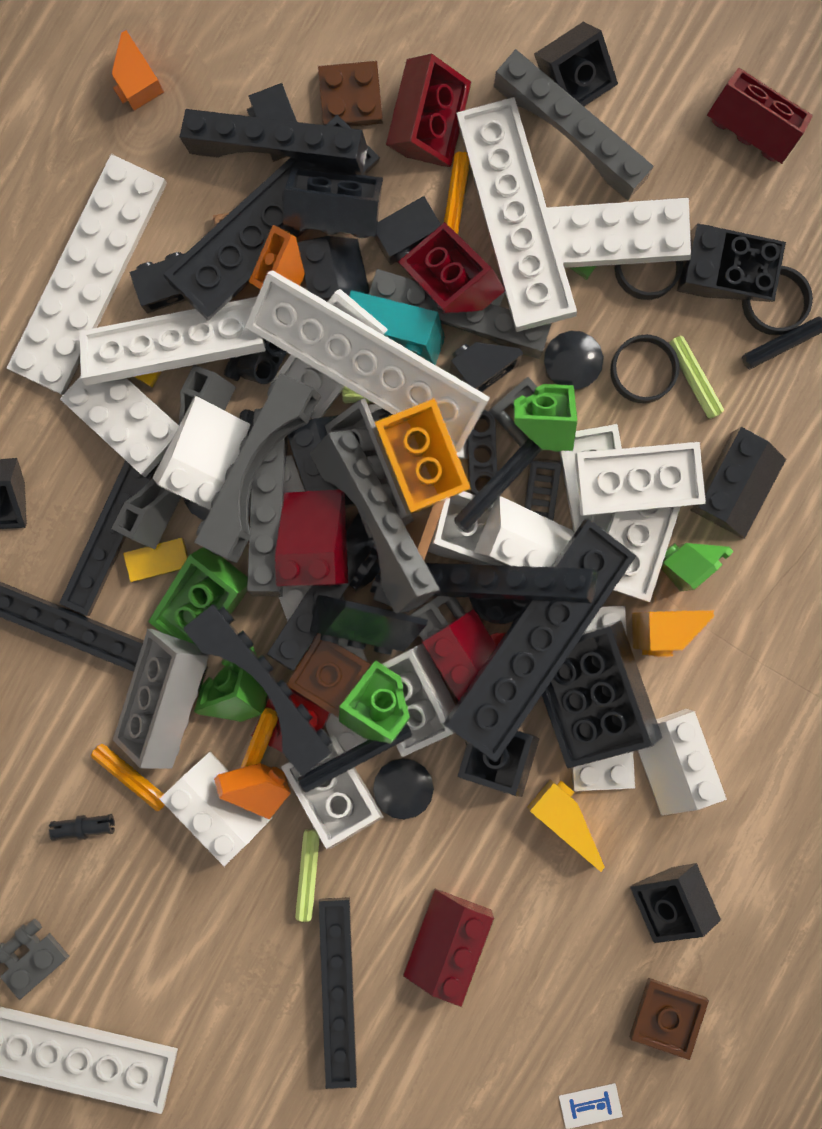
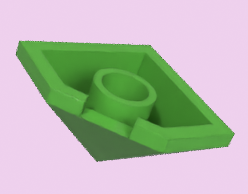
[513,384,577,452]
[661,543,734,591]
[194,647,267,722]
[339,660,410,744]

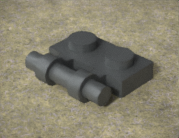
[0,919,69,1000]

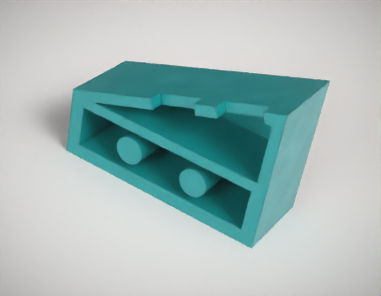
[349,290,445,366]

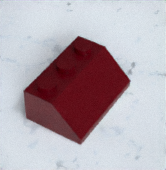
[386,54,472,167]
[707,68,813,164]
[398,222,506,313]
[422,609,496,701]
[403,888,494,1007]

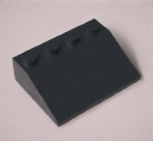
[542,620,663,769]

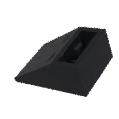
[677,223,786,302]

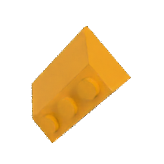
[375,398,471,514]
[632,610,714,657]

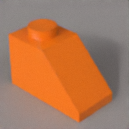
[112,30,164,111]
[249,225,305,290]
[214,763,291,820]

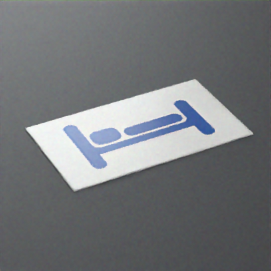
[559,1083,623,1129]

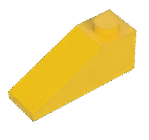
[527,779,605,872]

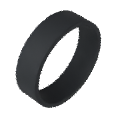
[614,261,683,300]
[742,266,813,335]
[610,334,679,403]

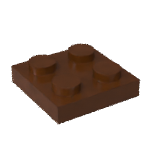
[318,61,383,127]
[287,633,372,718]
[629,978,709,1060]

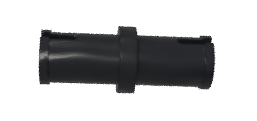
[49,814,115,841]

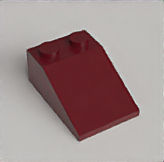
[275,489,348,586]

